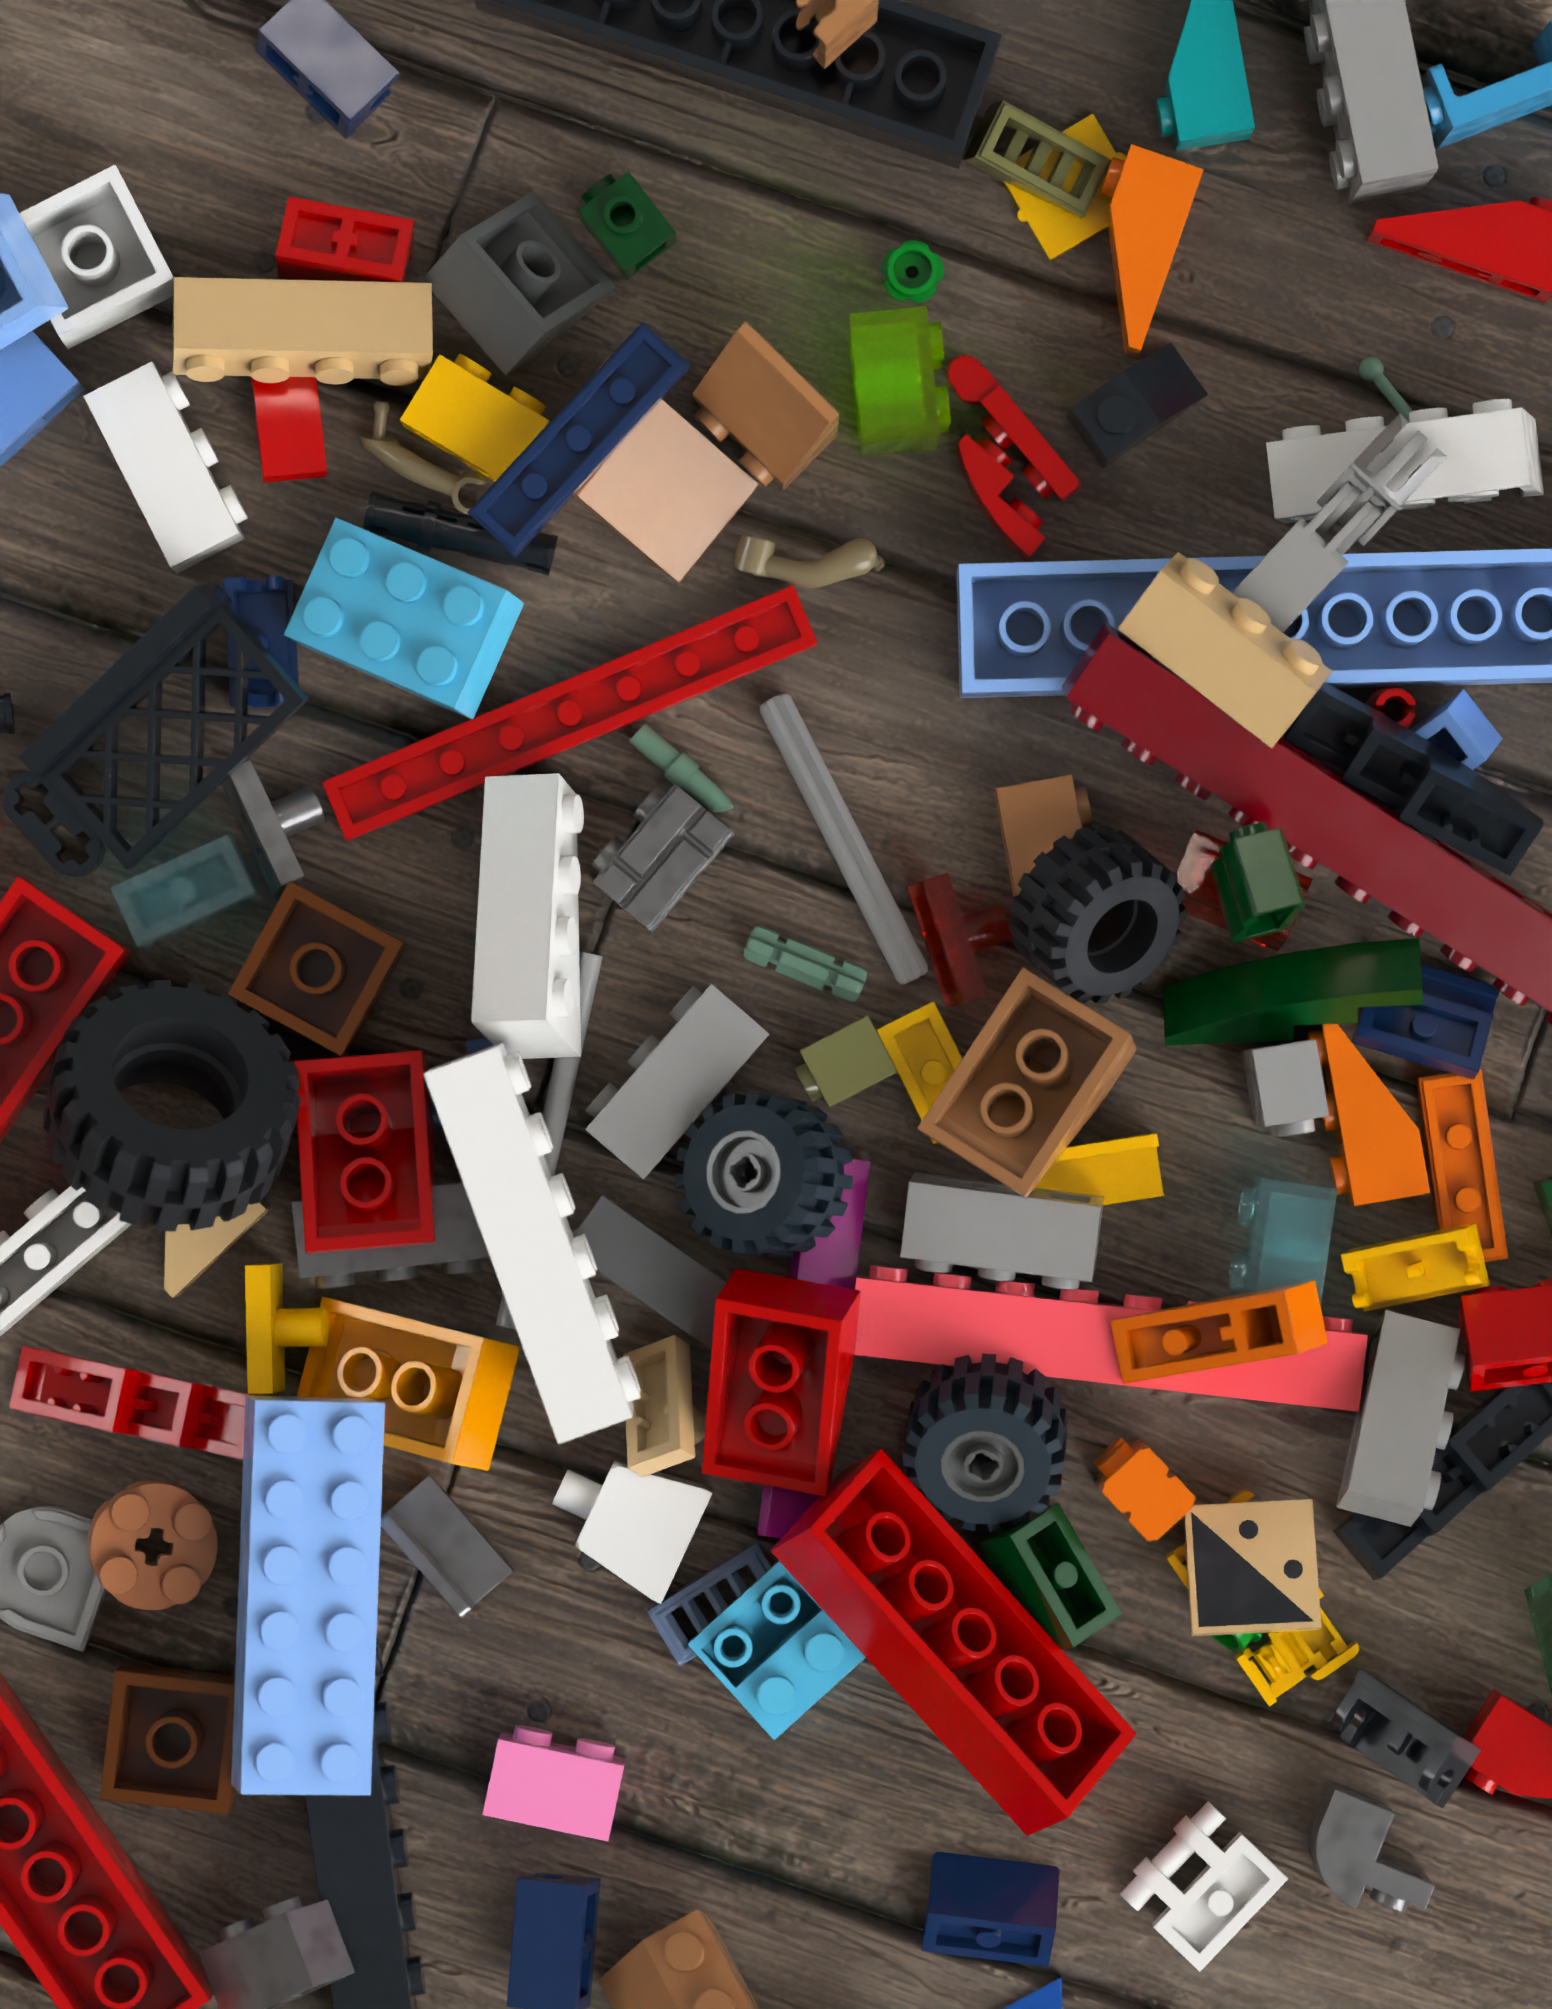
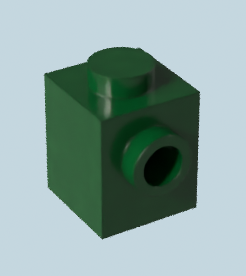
[578,171,677,281]

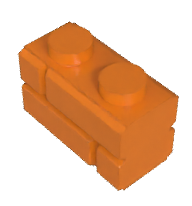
[1093,1437,1196,1542]

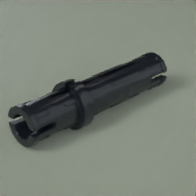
[363,491,558,576]

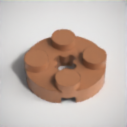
[87,1480,218,1610]

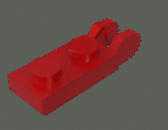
[946,354,1082,503]

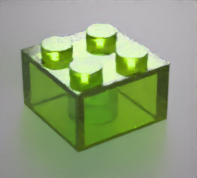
[848,306,951,457]

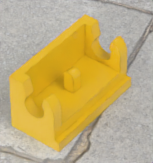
[1341,1223,1490,1312]

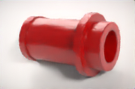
[1365,687,1416,729]

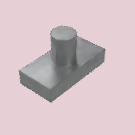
[221,760,324,895]

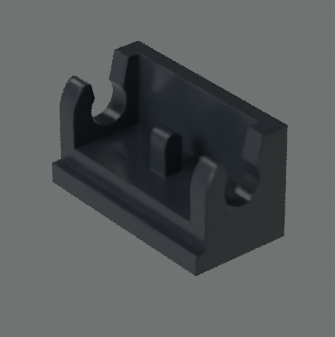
[1331,1668,1482,1809]

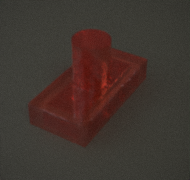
[907,873,1010,1008]

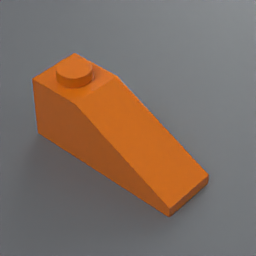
[1100,144,1204,359]
[1110,1280,1328,1384]

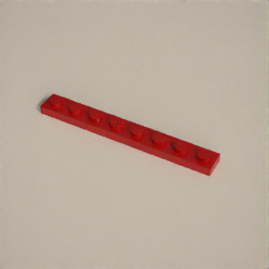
[322,585,818,842]

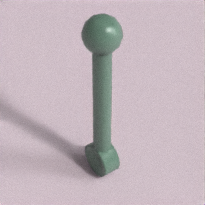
[1359,356,1413,423]

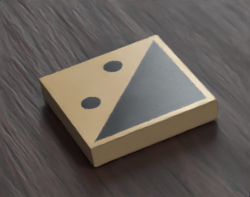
[1183,1499,1322,1636]

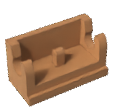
[796,0,879,69]

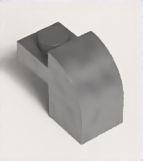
[1310,1781,1435,1912]

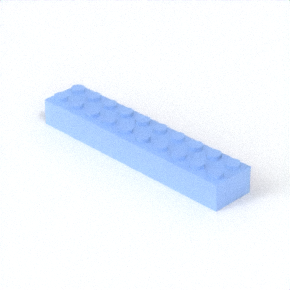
[956,548,1552,698]

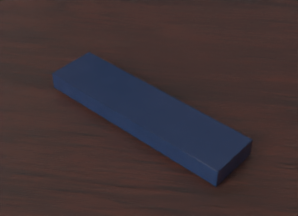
[467,322,690,558]

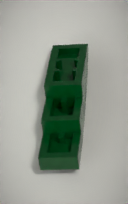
[1163,938,1423,1046]

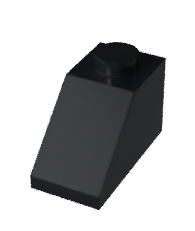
[1067,343,1208,469]

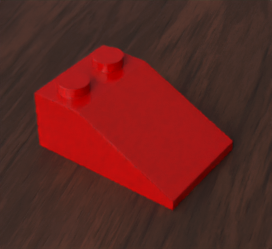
[294,1051,436,1254]
[702,1268,861,1497]

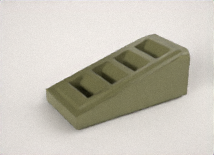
[963,100,1112,218]

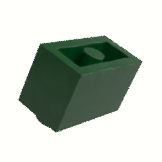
[977,1503,1122,1649]

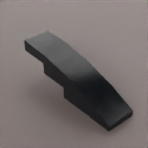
[1284,682,1544,876]
[1333,1382,1552,1580]

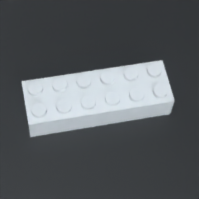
[424,1042,642,1444]

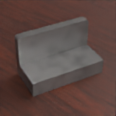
[381,1473,514,1618]

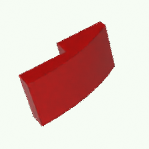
[250,376,327,483]
[956,434,1046,562]

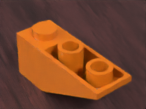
[1307,1024,1430,1206]

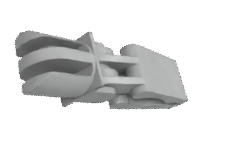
[1232,413,1447,632]

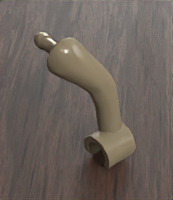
[360,400,486,515]
[734,536,885,589]

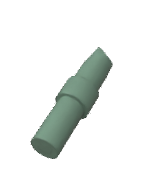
[629,723,735,813]

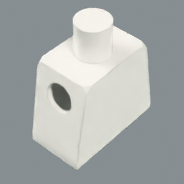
[552,1460,713,1604]

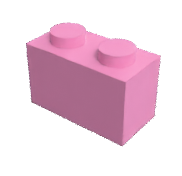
[482,1725,626,1841]

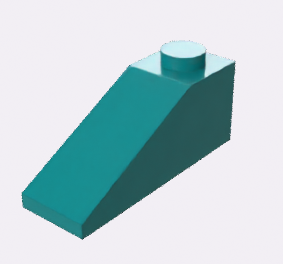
[1155,0,1255,152]

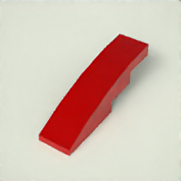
[9,1346,256,1460]

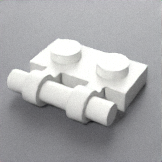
[1120,1801,1288,1972]

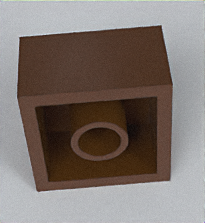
[228,881,408,1056]
[99,1662,237,1814]

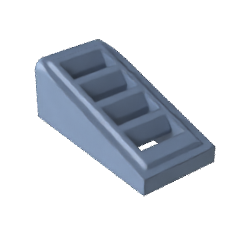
[647,1542,772,1666]

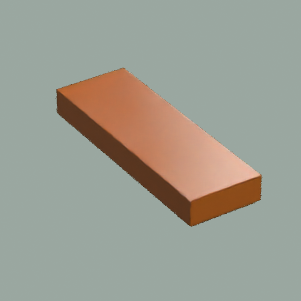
[1416,1069,1508,1262]

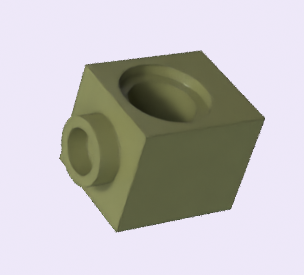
[794,1015,897,1108]

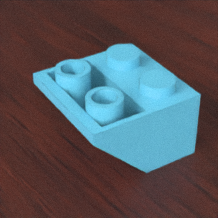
[688,1561,866,1740]

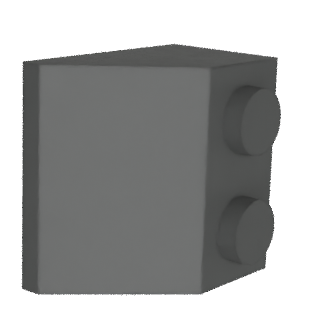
[422,191,616,376]

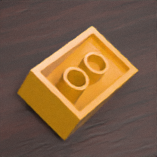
[296,1296,520,1471]

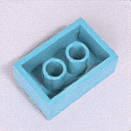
[284,518,524,720]

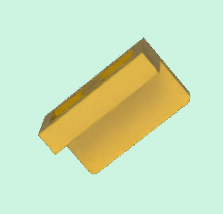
[1035,1133,1164,1205]

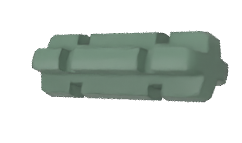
[743,925,868,1002]

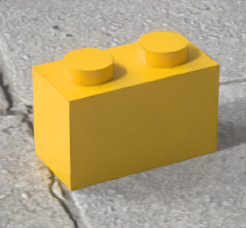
[400,354,550,482]

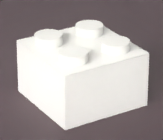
[19,165,174,349]

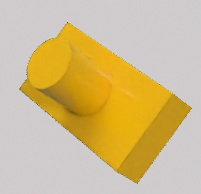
[245,1263,329,1394]

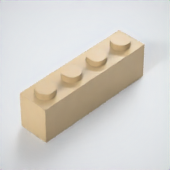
[173,277,433,386]

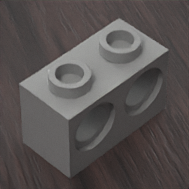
[1241,1039,1329,1137]

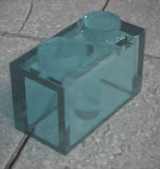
[111,834,262,948]
[1229,1177,1337,1306]

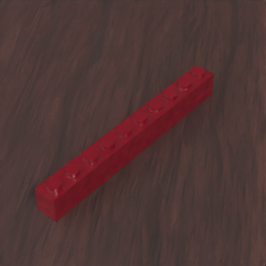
[1062,622,1552,1025]

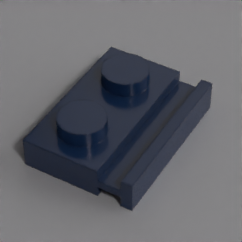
[1351,964,1500,1080]

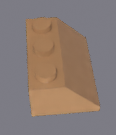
[598,1909,759,2009]

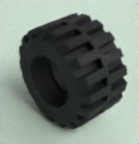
[1009,825,1186,1004]

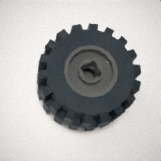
[675,1092,853,1258]
[903,1354,1068,1532]

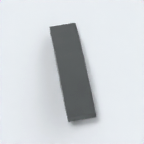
[573,1195,728,1350]

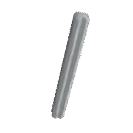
[760,693,928,984]

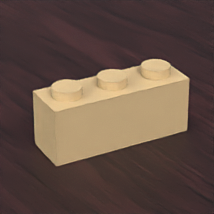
[1117,552,1333,748]

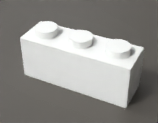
[83,361,248,573]

